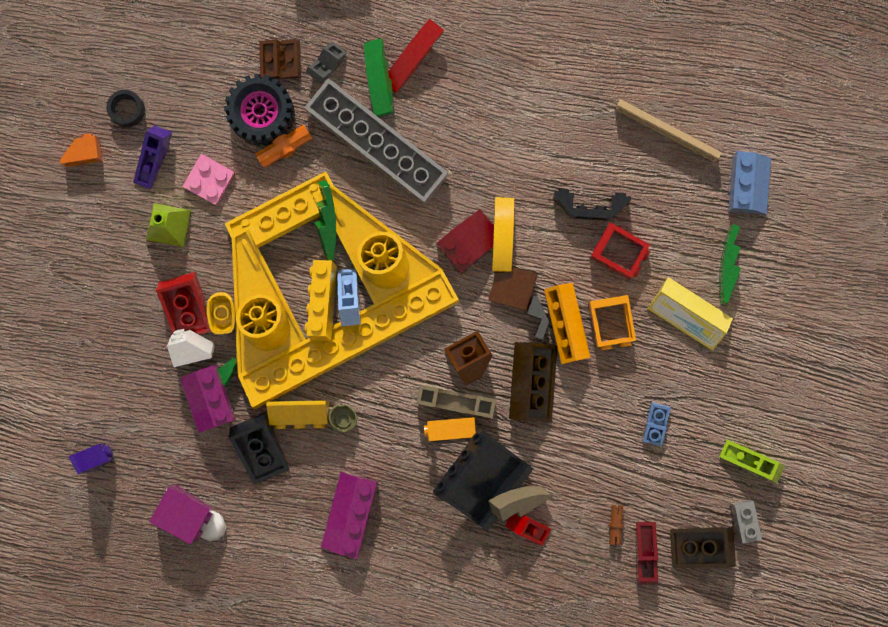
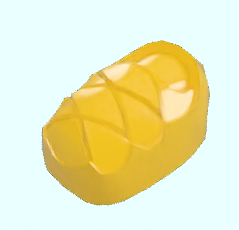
[207,292,235,334]

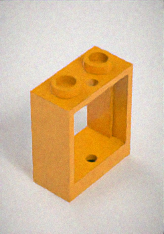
[588,295,636,351]
[424,417,476,441]

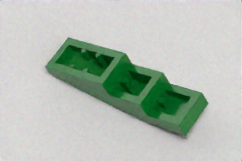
[364,38,393,117]
[314,180,336,261]
[719,224,741,305]

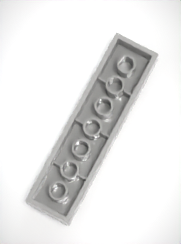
[304,78,448,206]

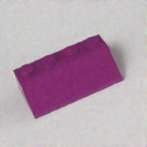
[321,472,378,559]

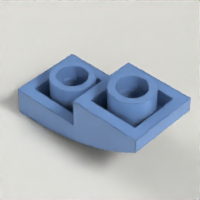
[643,402,671,446]

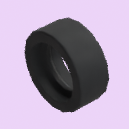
[106,89,145,128]

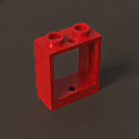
[589,222,651,280]

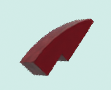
[636,522,658,585]

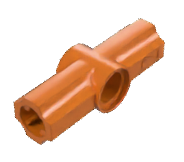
[255,125,313,168]

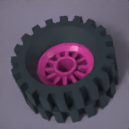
[224,74,295,146]

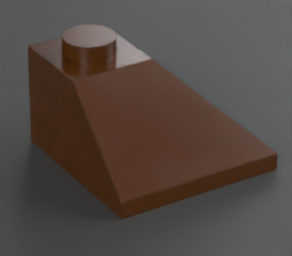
[444,331,493,386]

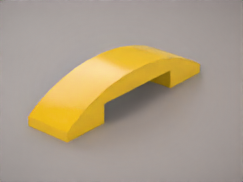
[492,197,514,272]

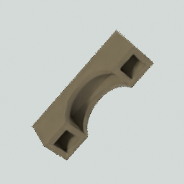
[416,385,496,418]

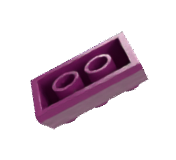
[180,365,236,433]

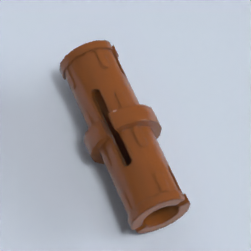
[608,505,624,545]

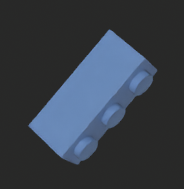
[728,151,771,215]

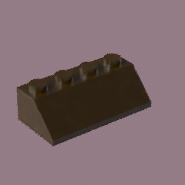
[509,342,557,422]

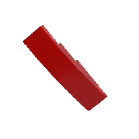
[388,18,444,93]

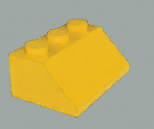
[266,401,329,429]

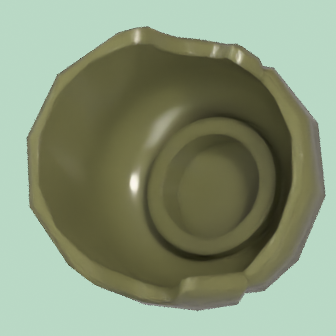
[328,404,357,433]

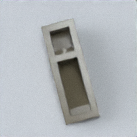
[489,486,552,521]

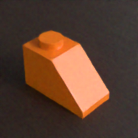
[60,134,103,167]

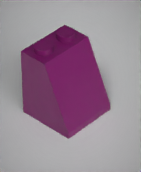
[149,484,213,545]

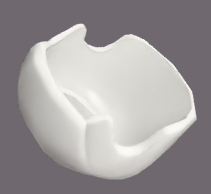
[201,510,226,541]

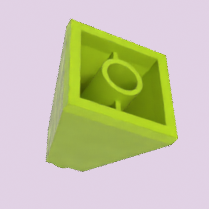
[146,203,191,248]

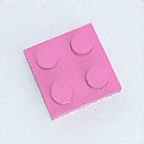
[182,154,235,206]

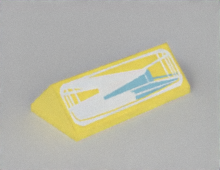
[648,277,733,350]

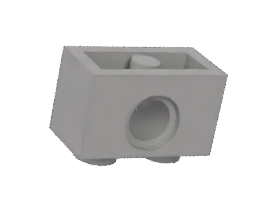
[730,499,762,544]

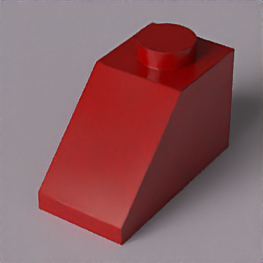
[505,513,551,546]

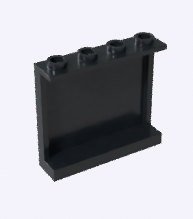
[433,428,534,532]

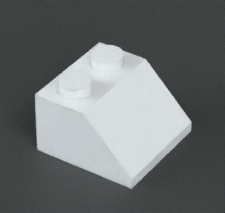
[167,329,215,367]

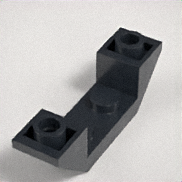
[553,189,631,221]

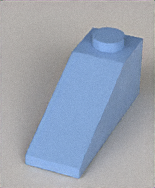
[337,269,361,326]

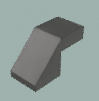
[306,42,347,83]
[526,296,549,340]

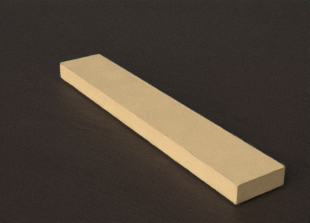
[615,99,722,162]

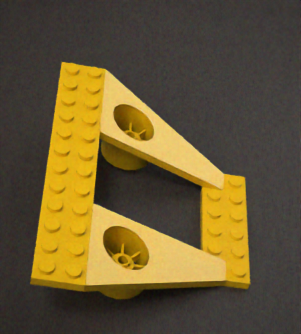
[225,171,460,410]

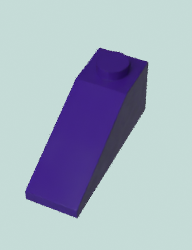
[133,126,172,189]
[68,443,114,474]

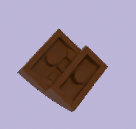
[259,39,301,79]
[488,267,538,311]

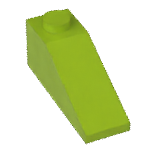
[719,440,785,484]

